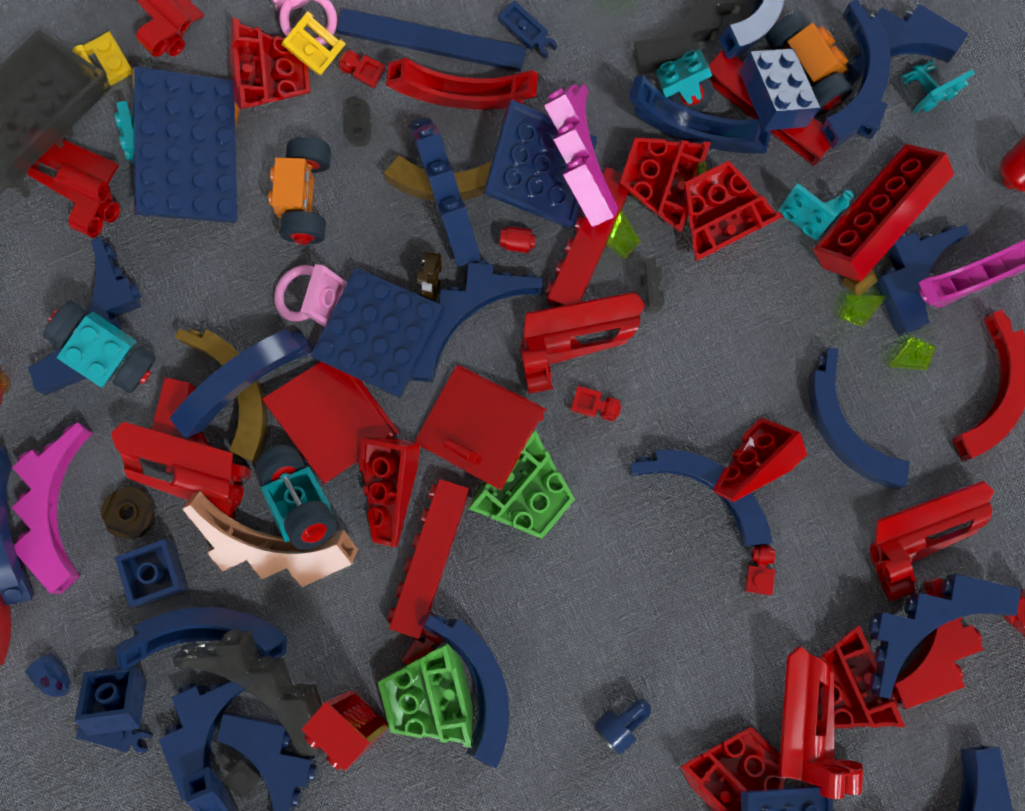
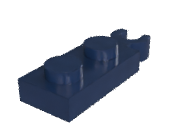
[498,0,557,59]
[75,727,153,753]

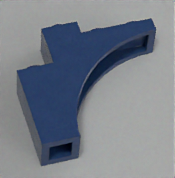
[846,4,969,83]
[875,224,970,337]
[158,670,259,800]
[217,712,318,811]

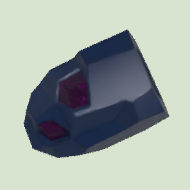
[25,654,71,697]

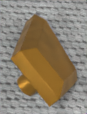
[842,270,878,297]

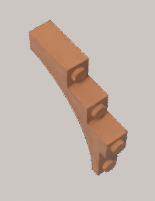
[183,491,358,587]

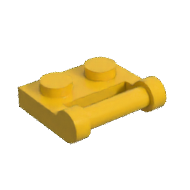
[282,11,346,76]
[72,31,133,92]

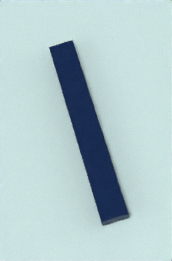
[337,9,527,72]

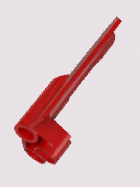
[136,0,205,57]
[21,128,121,238]
[521,292,646,394]
[110,422,244,520]
[869,480,995,602]
[778,646,864,799]

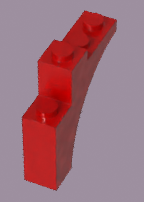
[151,378,252,483]
[892,578,984,709]

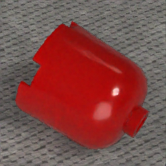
[999,136,1025,192]

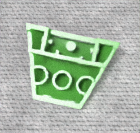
[467,430,575,539]
[378,643,473,747]

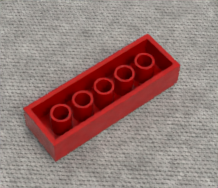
[813,144,954,282]
[301,690,389,771]

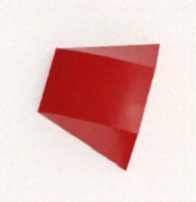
[229,17,311,109]
[619,138,711,233]
[684,161,783,262]
[817,624,906,729]
[680,727,786,811]

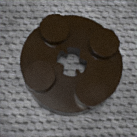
[417,251,442,302]
[101,487,156,539]

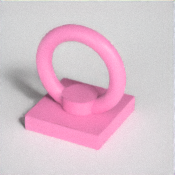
[272,0,337,45]
[274,264,347,327]

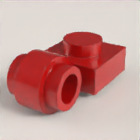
[338,50,386,89]
[571,386,622,421]
[745,544,776,595]
[401,629,443,665]

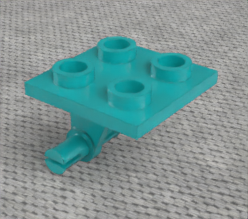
[901,60,975,114]
[778,183,853,240]

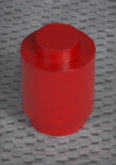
[500,226,536,254]

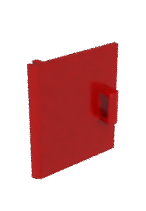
[262,362,399,484]
[414,365,547,490]

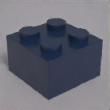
[114,539,189,607]
[75,665,147,736]

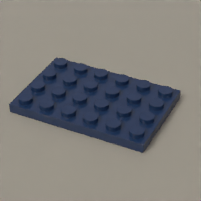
[133,67,237,223]

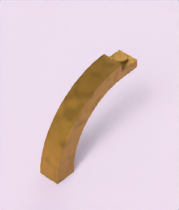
[384,155,492,201]
[175,328,268,463]

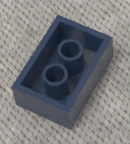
[739,49,820,131]

